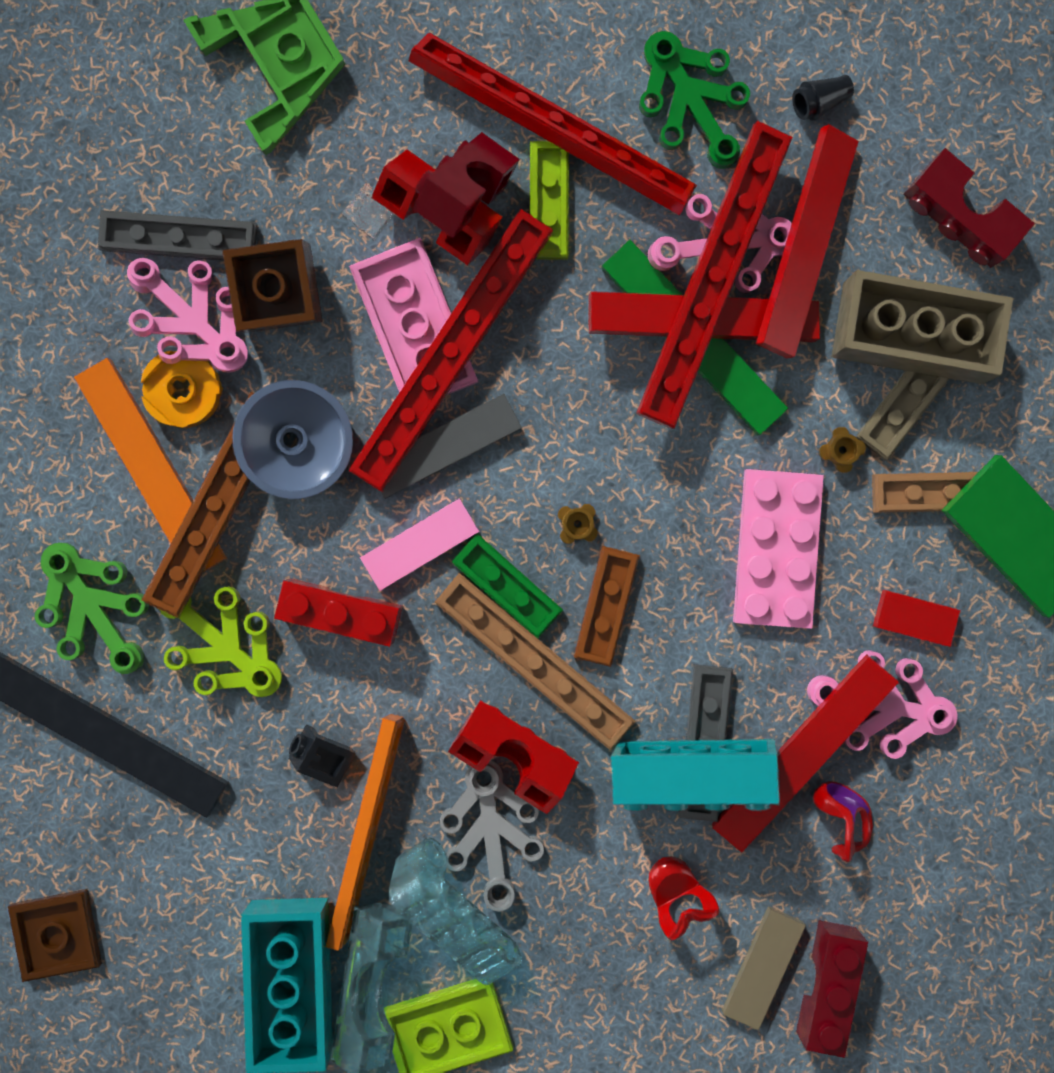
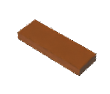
[573,546,640,667]

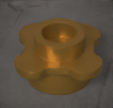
[819,427,866,473]
[558,504,598,544]

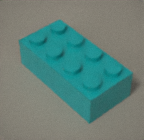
[611,739,779,811]
[241,898,333,1073]

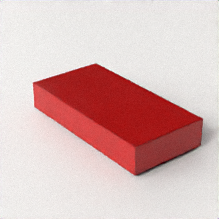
[873,590,960,647]

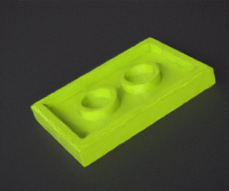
[380,974,513,1073]

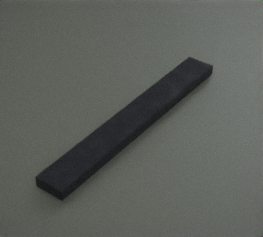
[0,652,228,818]

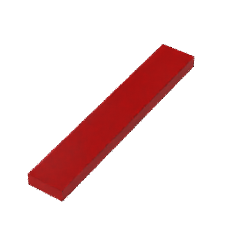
[756,124,859,359]
[589,291,820,342]
[712,654,899,853]

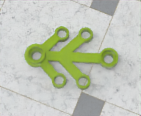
[159,587,282,697]

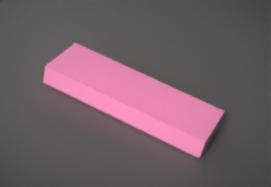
[360,498,480,591]

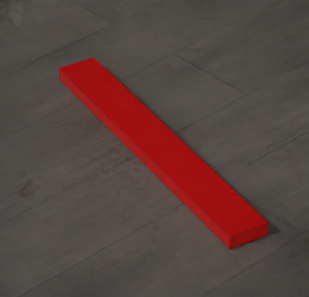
[408,33,697,216]
[636,121,793,429]
[349,209,553,492]

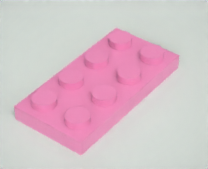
[733,469,824,629]

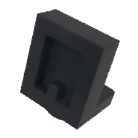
[289,725,356,787]

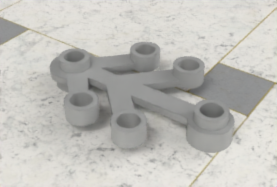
[439,760,544,912]

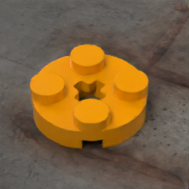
[141,350,223,429]

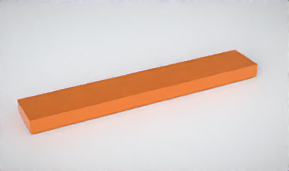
[74,358,227,572]
[325,714,405,951]

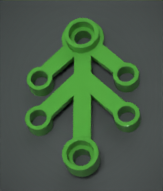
[35,543,149,674]

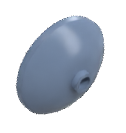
[232,380,353,499]

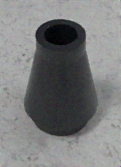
[792,74,854,121]

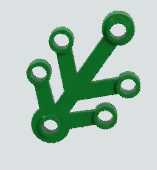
[639,31,750,169]

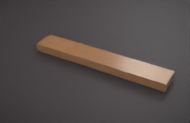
[434,572,636,751]

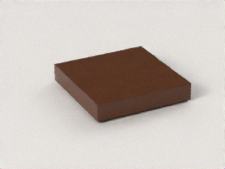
[8,889,102,982]

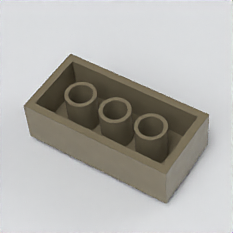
[831,270,1013,385]

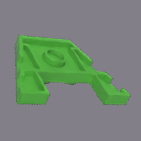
[183,0,346,155]

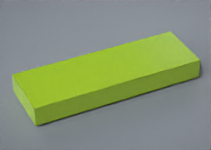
[530,141,569,260]

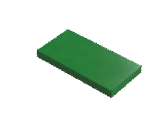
[941,455,1054,618]

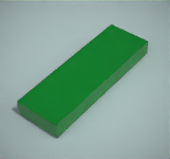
[452,533,563,639]

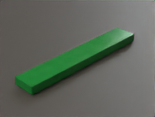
[601,240,788,436]

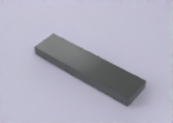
[98,210,257,261]
[381,394,522,499]
[678,664,733,822]

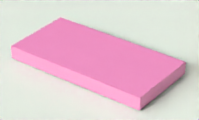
[349,237,478,395]

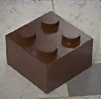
[222,239,323,333]

